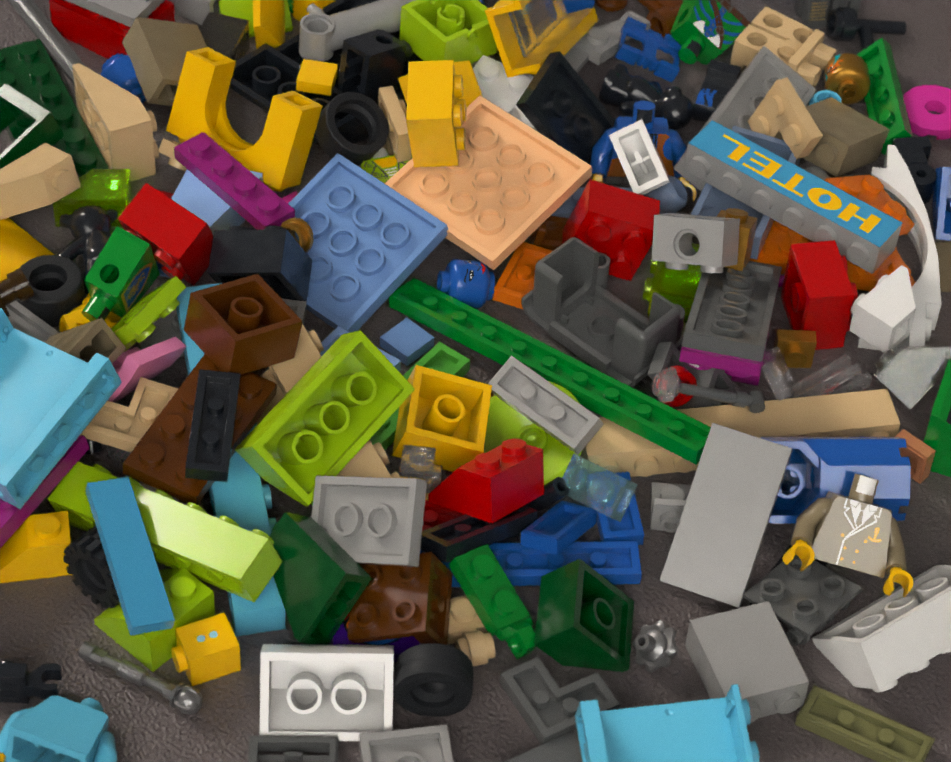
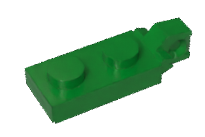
[449,544,537,659]

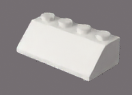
[812,565,951,692]

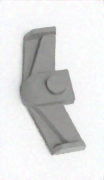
[564,11,651,73]

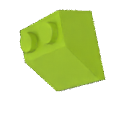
[94,568,215,672]

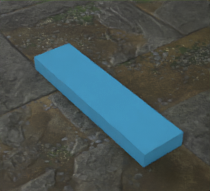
[85,477,175,636]

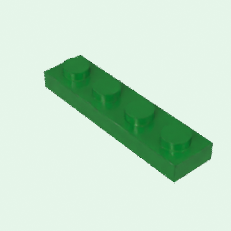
[857,38,913,155]

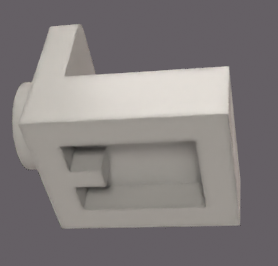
[650,482,691,533]

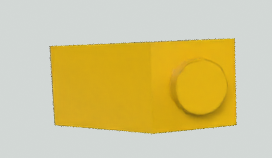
[0,511,72,583]

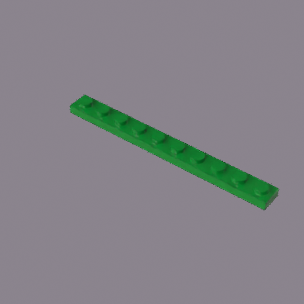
[389,278,711,464]

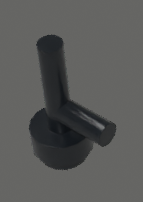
[827,7,906,51]

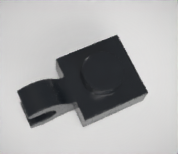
[0,660,62,704]

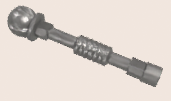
[78,641,203,715]

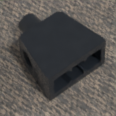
[337,29,413,104]

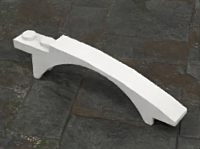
[858,145,941,383]

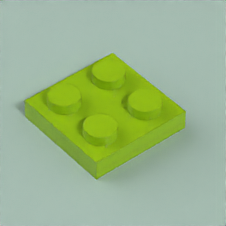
[111,276,186,352]

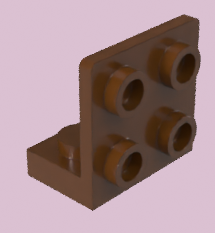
[347,552,453,645]

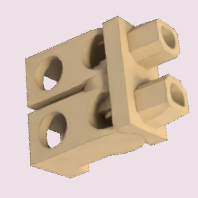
[730,6,837,87]

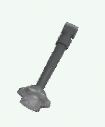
[652,367,765,413]

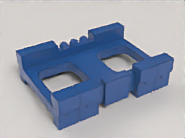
[615,17,682,82]

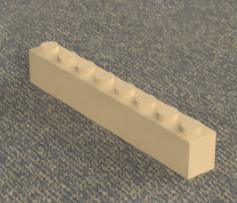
[579,389,900,482]

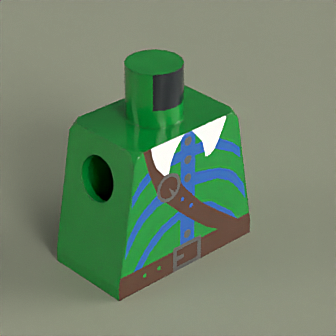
[671,0,751,65]

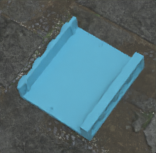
[0,308,122,509]
[575,684,759,762]

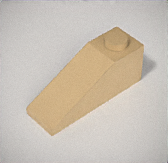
[0,143,81,220]

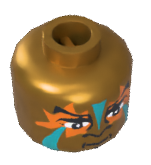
[823,53,870,105]

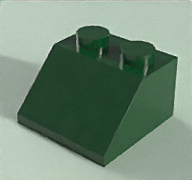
[534,558,634,672]

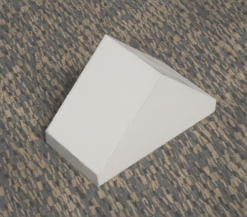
[609,120,670,195]

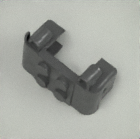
[521,237,685,387]

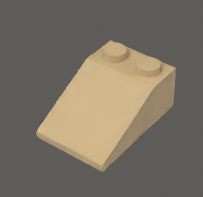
[73,63,159,186]

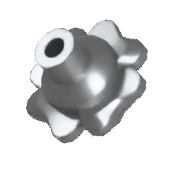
[633,620,678,672]

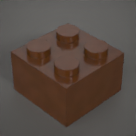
[184,274,303,375]

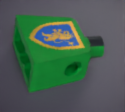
[82,226,160,322]

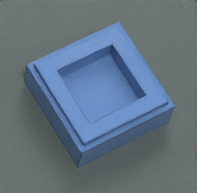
[380,318,434,366]

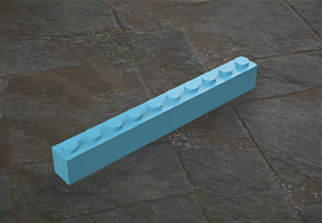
[176,283,286,636]

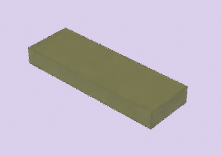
[795,685,935,762]

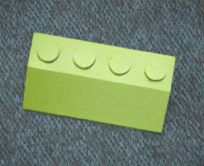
[235,330,415,507]

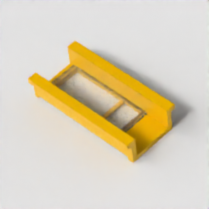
[485,0,598,78]

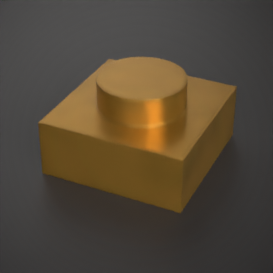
[772,329,817,368]

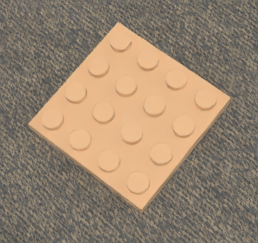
[385,95,592,270]

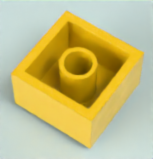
[406,60,466,167]
[392,365,492,472]

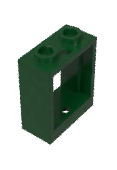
[0,83,64,169]

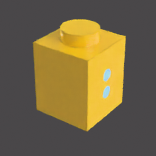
[171,613,241,687]

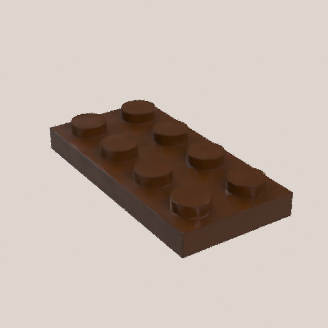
[123,354,277,505]

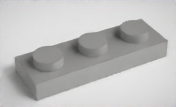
[488,355,604,455]

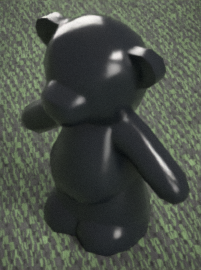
[599,64,695,130]
[58,205,118,295]

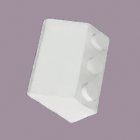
[259,644,394,741]

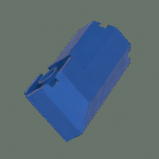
[760,437,911,524]

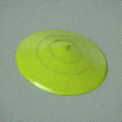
[484,381,582,485]

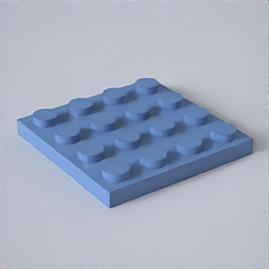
[288,153,448,333]

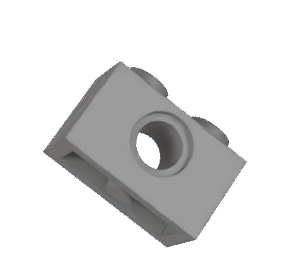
[652,213,740,273]

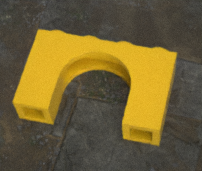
[166,47,323,191]

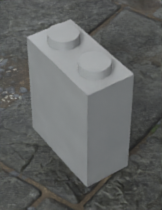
[685,601,809,723]

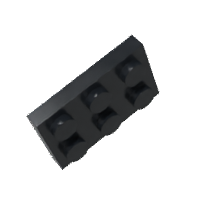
[516,51,615,165]

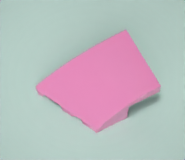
[108,336,187,403]

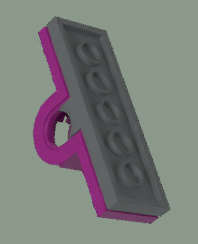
[679,261,782,386]

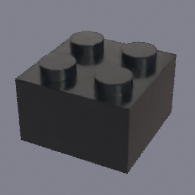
[208,226,312,301]

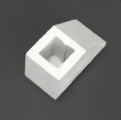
[849,265,916,355]

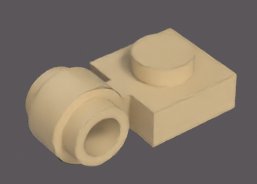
[447,595,495,667]

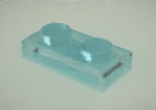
[562,454,638,522]

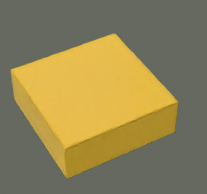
[296,59,338,96]

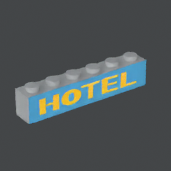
[683,120,903,274]

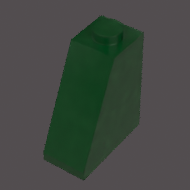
[270,512,372,645]

